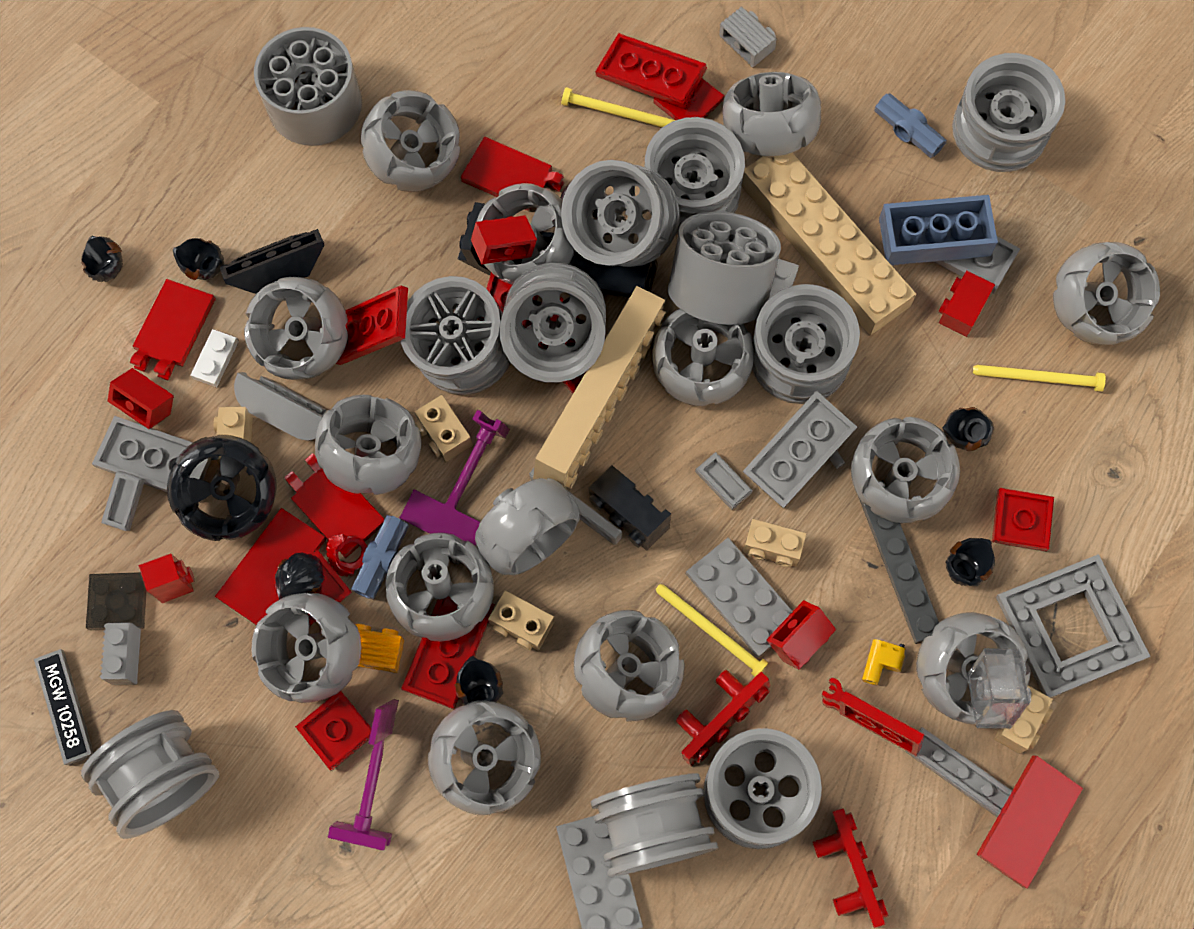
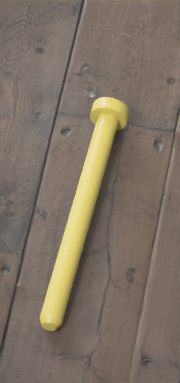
[561,87,676,127]
[973,365,1106,392]
[656,584,769,677]

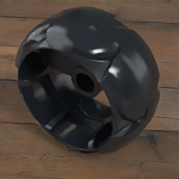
[167,435,277,541]

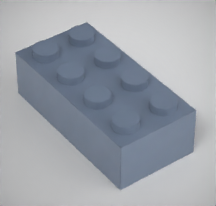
[879,195,998,265]

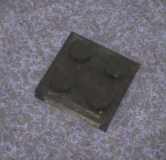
[86,572,146,630]

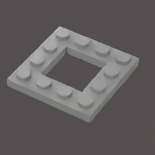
[996,554,1151,698]

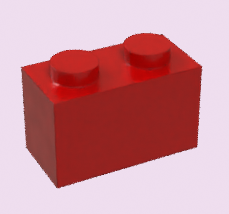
[471,215,537,264]
[938,270,995,337]
[107,368,174,429]
[139,553,195,603]
[766,600,836,670]

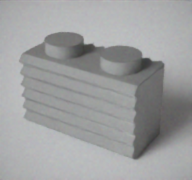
[719,6,777,67]
[100,623,141,685]

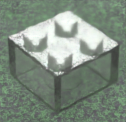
[967,648,1031,729]

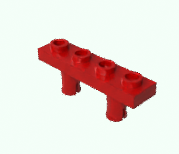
[676,670,770,766]
[812,808,889,928]

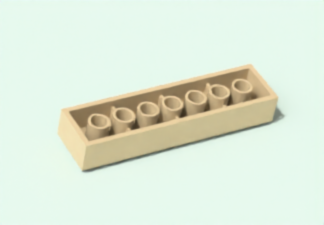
[741,153,916,336]
[533,286,666,489]

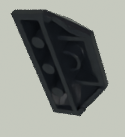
[220,229,325,294]

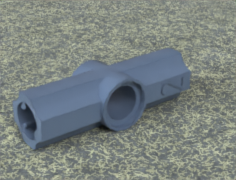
[874,93,947,158]
[351,515,409,600]

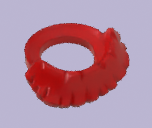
[326,534,367,577]

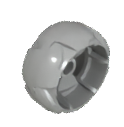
[723,72,821,156]
[361,90,461,192]
[476,183,575,284]
[1053,242,1160,345]
[244,277,348,380]
[652,309,755,406]
[315,395,421,495]
[851,417,960,523]
[475,478,580,575]
[385,533,494,641]
[252,593,361,703]
[574,610,684,722]
[916,612,1030,724]
[428,701,541,815]

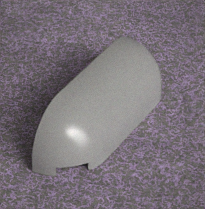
[234,372,327,440]

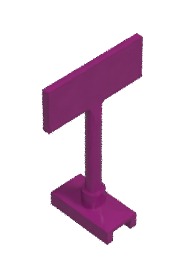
[399,410,510,546]
[327,699,399,851]

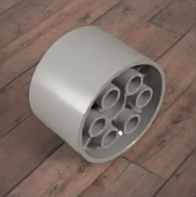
[254,27,362,146]
[668,212,781,325]

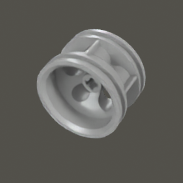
[704,728,821,849]

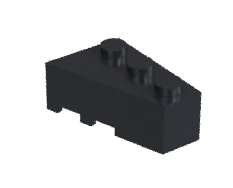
[589,465,671,551]

